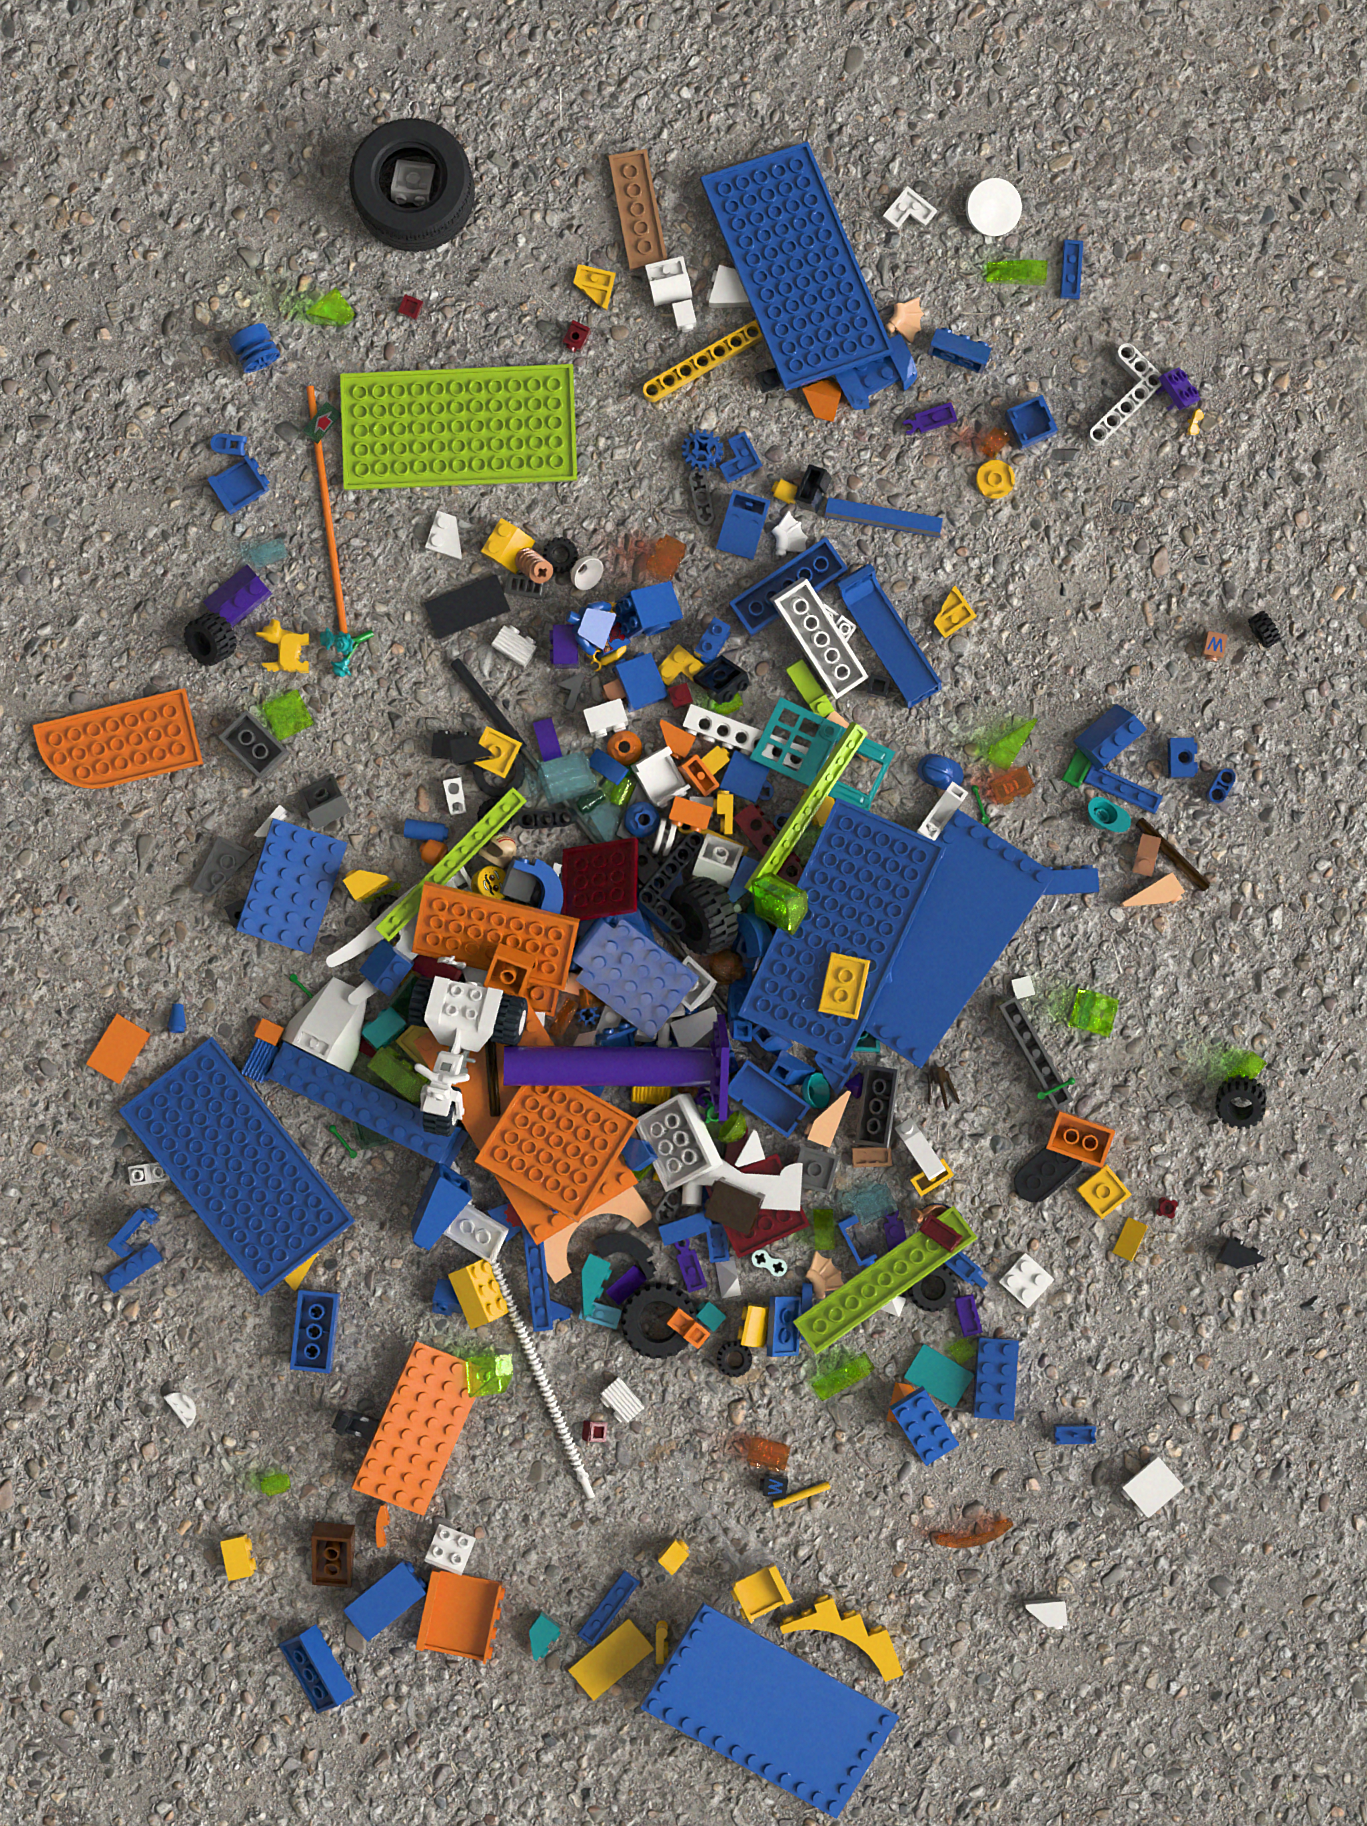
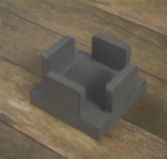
[796,1145,840,1194]

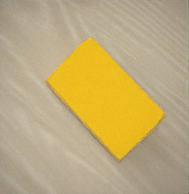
[1112,1217,1148,1262]

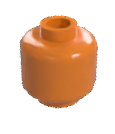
[419,839,449,867]

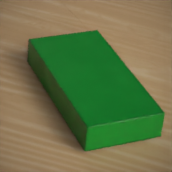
[1061,747,1092,789]

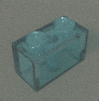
[850,1183,898,1226]

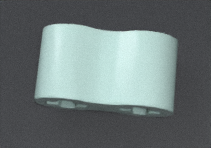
[751,1249,787,1277]

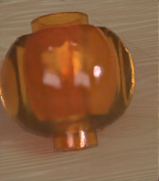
[709,949,746,985]

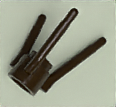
[927,1066,960,1111]

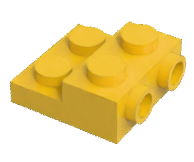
[713,791,733,837]

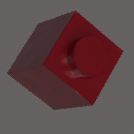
[668,682,693,710]

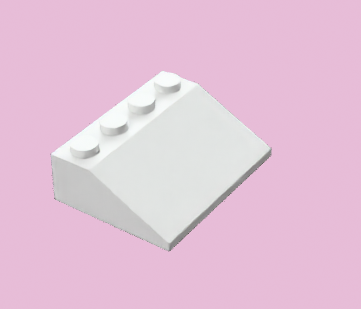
[636,1093,723,1192]

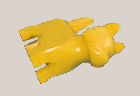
[255,618,310,673]

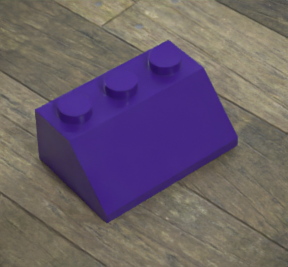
[203,564,272,628]

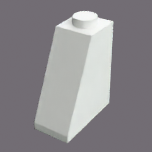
[670,1007,721,1047]

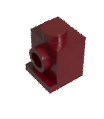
[563,320,591,353]

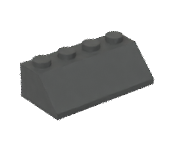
[855,1065,900,1148]

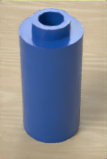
[404,818,449,843]

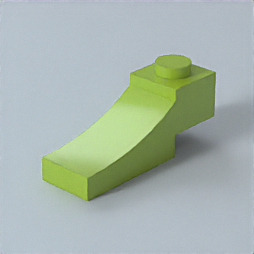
[784,658,835,718]

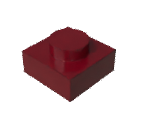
[398,294,424,321]

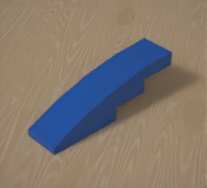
[702,1186,730,1263]

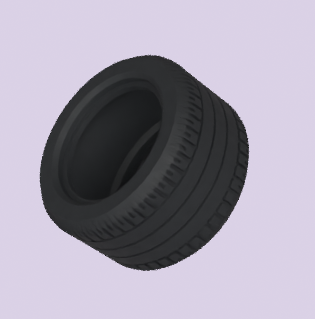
[349,118,475,252]

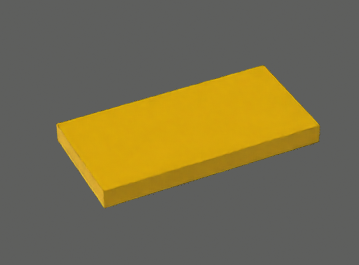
[568,1618,654,1701]

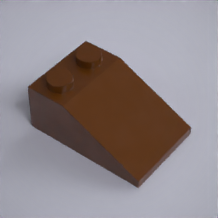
[311,1522,355,1588]

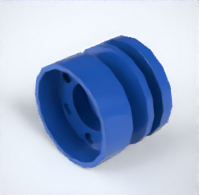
[229,323,281,373]

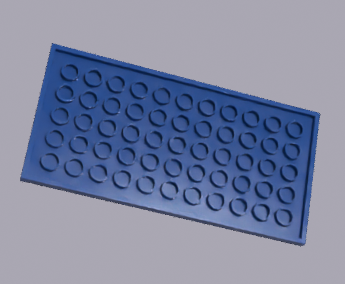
[700,141,894,391]
[738,798,947,1065]
[864,809,1056,1069]
[118,1037,356,1296]
[639,1602,899,1819]

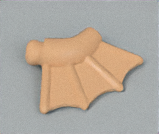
[885,297,924,343]
[805,1251,844,1299]

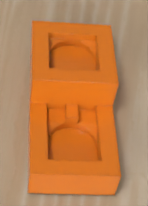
[666,1307,711,1349]
[376,1503,390,1548]

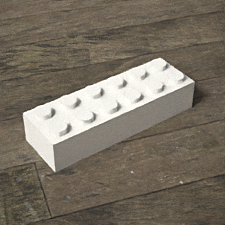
[770,577,869,699]

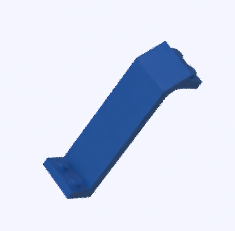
[834,564,942,709]

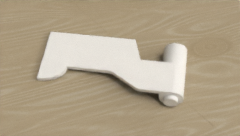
[682,1159,803,1211]

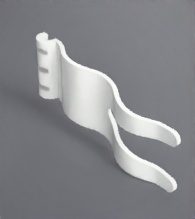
[326,866,472,1005]

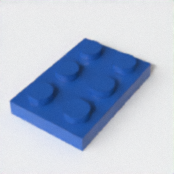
[767,1295,802,1357]

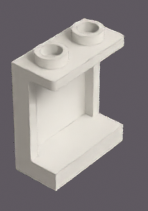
[631,746,691,808]
[1120,1454,1184,1518]

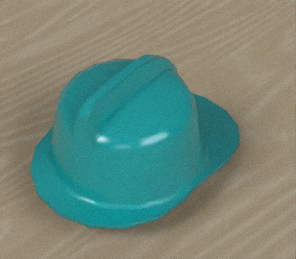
[1087,797,1131,832]

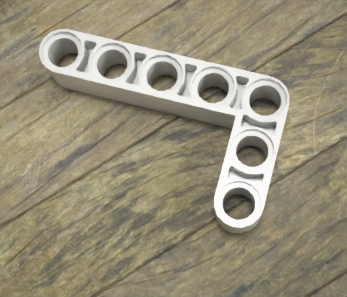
[1087,343,1161,446]

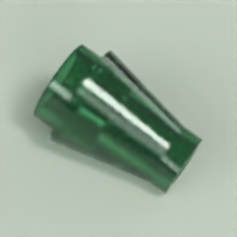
[575,790,606,815]

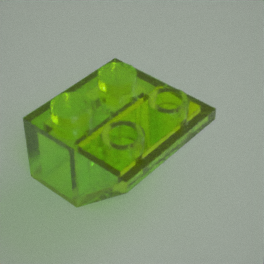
[1068,988,1120,1038]

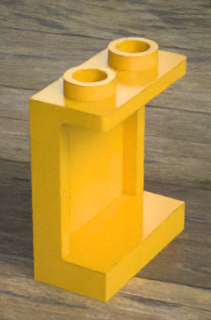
[730,1562,793,1623]

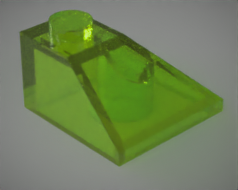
[306,287,355,327]
[466,1353,513,1398]

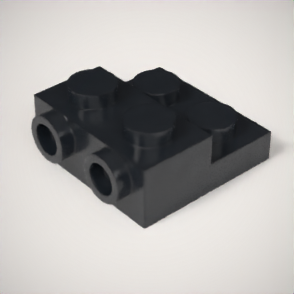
[693,655,750,705]

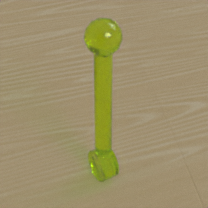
[363,882,401,904]

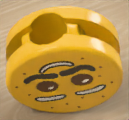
[471,866,506,900]

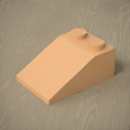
[804,1090,851,1148]

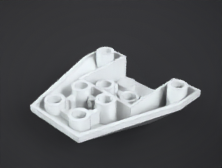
[281,977,367,1072]

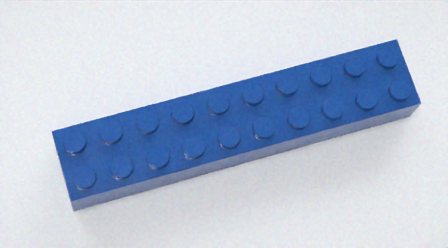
[267,1042,462,1164]

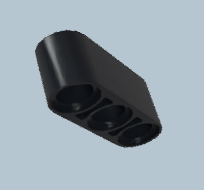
[518,807,578,829]

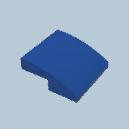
[719,750,770,804]

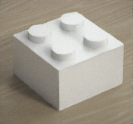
[583,698,629,739]
[692,833,744,888]

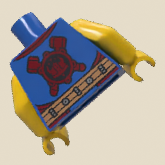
[590,615,631,672]

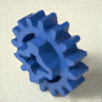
[681,429,723,472]

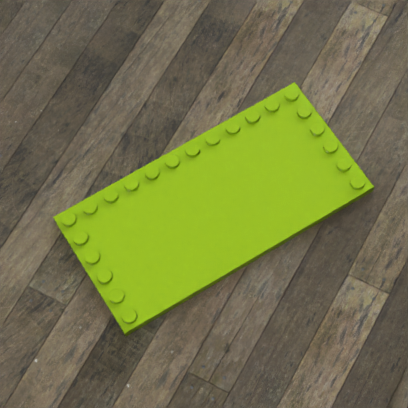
[340,364,578,491]

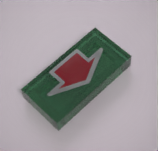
[302,401,341,444]

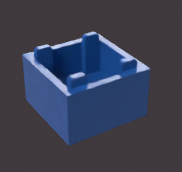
[1004,395,1058,450]

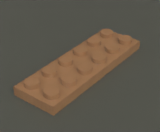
[608,149,667,271]

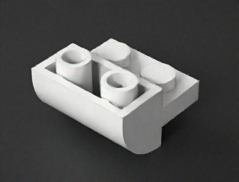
[645,256,692,307]

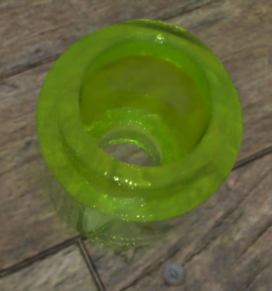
[713,692,744,716]
[609,777,635,807]
[260,1473,291,1497]

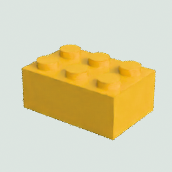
[448,1259,509,1329]

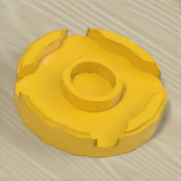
[976,460,1015,499]

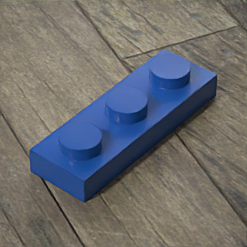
[103,1243,164,1293]

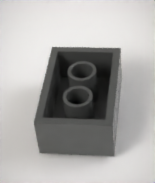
[218,710,291,781]

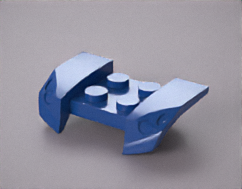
[834,334,917,410]

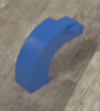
[510,857,563,914]
[736,913,773,958]

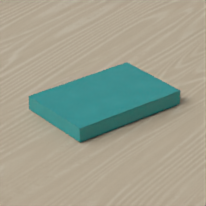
[903,1343,975,1408]

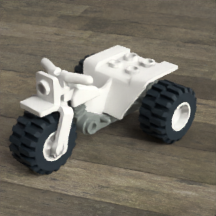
[409,976,528,1137]

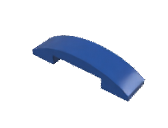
[728,966,752,1042]

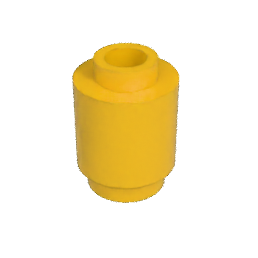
[771,479,798,504]

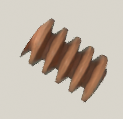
[515,548,553,584]

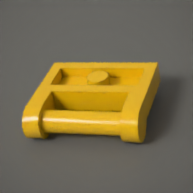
[656,1620,668,1664]

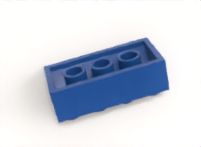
[278,1624,354,1714]

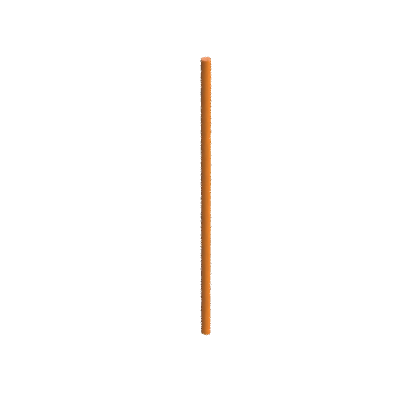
[306,386,348,634]

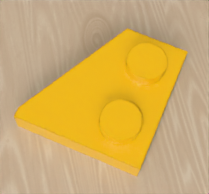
[933,586,977,639]

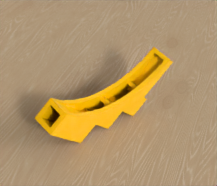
[779,1594,904,1682]

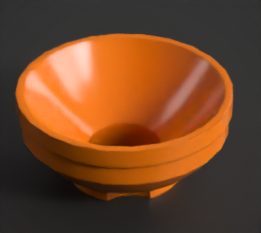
[607,730,642,766]

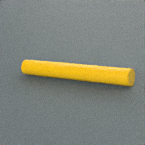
[772,1481,831,1509]

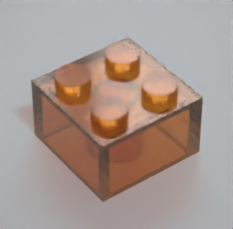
[646,534,687,583]

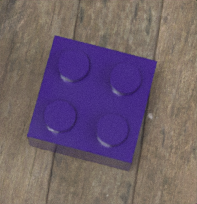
[549,624,579,669]

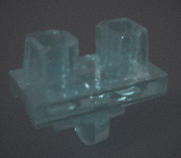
[249,537,289,569]

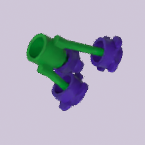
[693,1087,735,1129]

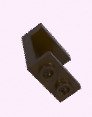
[704,1177,766,1235]

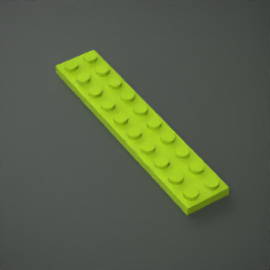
[793,1206,978,1355]

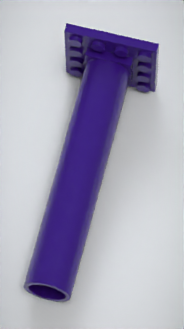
[504,1014,730,1121]

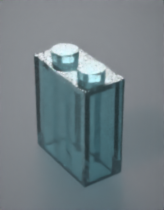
[536,751,597,805]

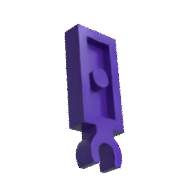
[902,402,958,436]
[883,1207,907,1252]
[675,1238,707,1293]

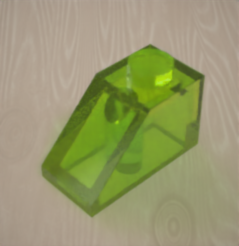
[1223,1051,1267,1082]
[813,1209,835,1250]

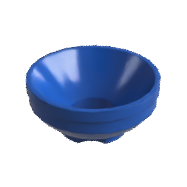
[624,802,660,837]

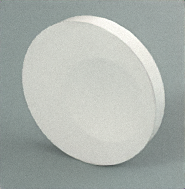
[966,178,1022,236]

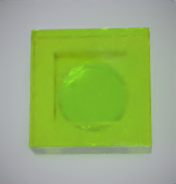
[948,1337,976,1365]

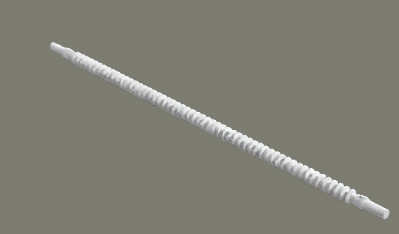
[451,1161,595,1499]

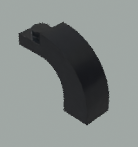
[593,1232,657,1280]
[331,1409,380,1441]

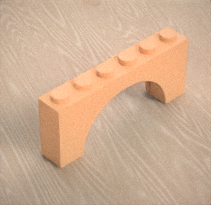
[544,1186,652,1284]

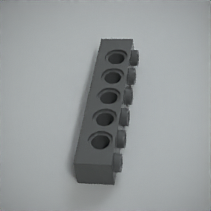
[997,996,1074,1110]

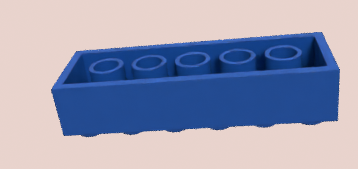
[729,537,848,638]

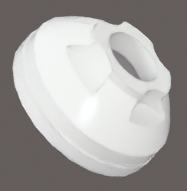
[571,556,603,590]

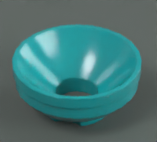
[800,1073,830,1109]

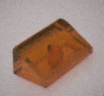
[549,998,579,1038]

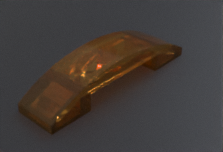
[933,1518,1013,1548]

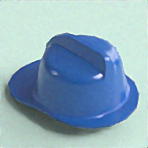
[917,754,964,790]

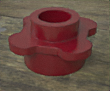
[1156,1197,1178,1219]

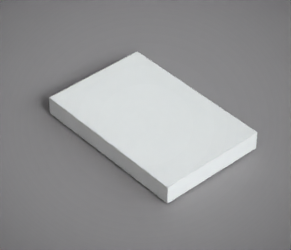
[443,1204,509,1264]

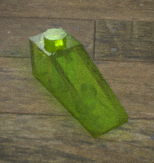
[986,259,1048,286]
[986,718,1038,771]
[812,1351,875,1401]

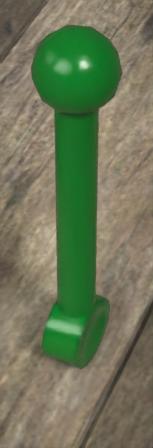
[971,785,989,824]
[289,974,314,999]
[1037,1077,1075,1100]
[329,1125,357,1159]

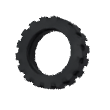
[473,754,525,798]

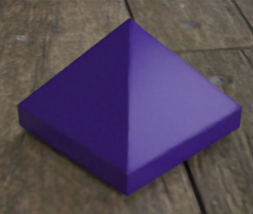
[844,1072,864,1100]

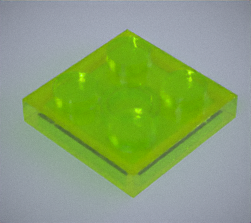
[262,689,315,742]

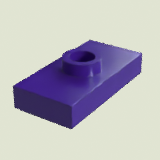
[954,1294,983,1337]

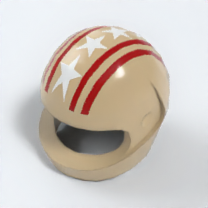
[478,834,517,868]

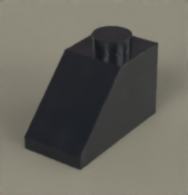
[449,735,495,766]

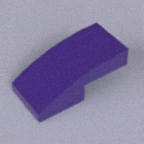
[533,717,563,762]

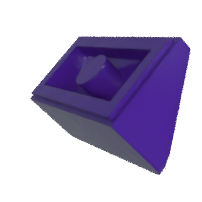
[605,1264,647,1305]

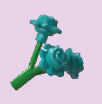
[319,627,374,678]

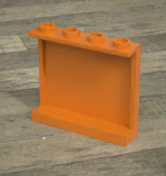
[415,1568,505,1664]

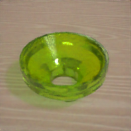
[718,1110,747,1143]

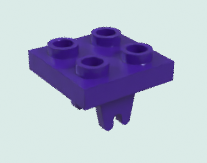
[1156,367,1201,411]

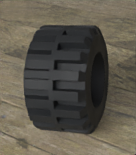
[184,612,237,666]
[1215,1075,1267,1130]
[908,1264,958,1312]

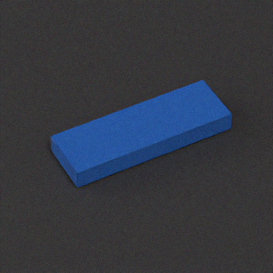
[1060,239,1083,300]

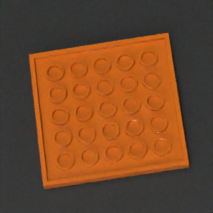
[474,1086,639,1223]

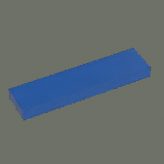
[1083,764,1163,814]
[577,1570,640,1647]

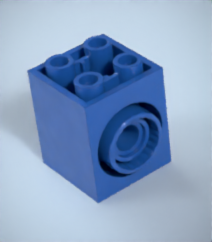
[615,581,683,639]

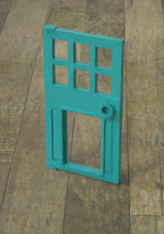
[750,697,895,811]

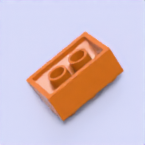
[1046,1109,1116,1168]

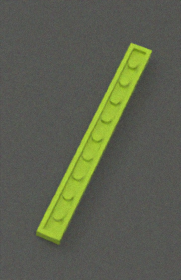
[744,722,868,898]
[375,787,527,941]

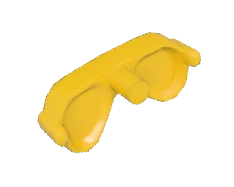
[1187,409,1204,435]

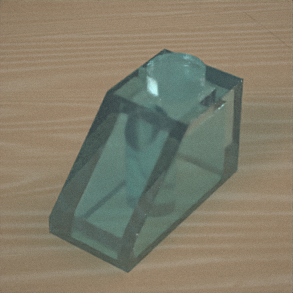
[589,802,621,842]

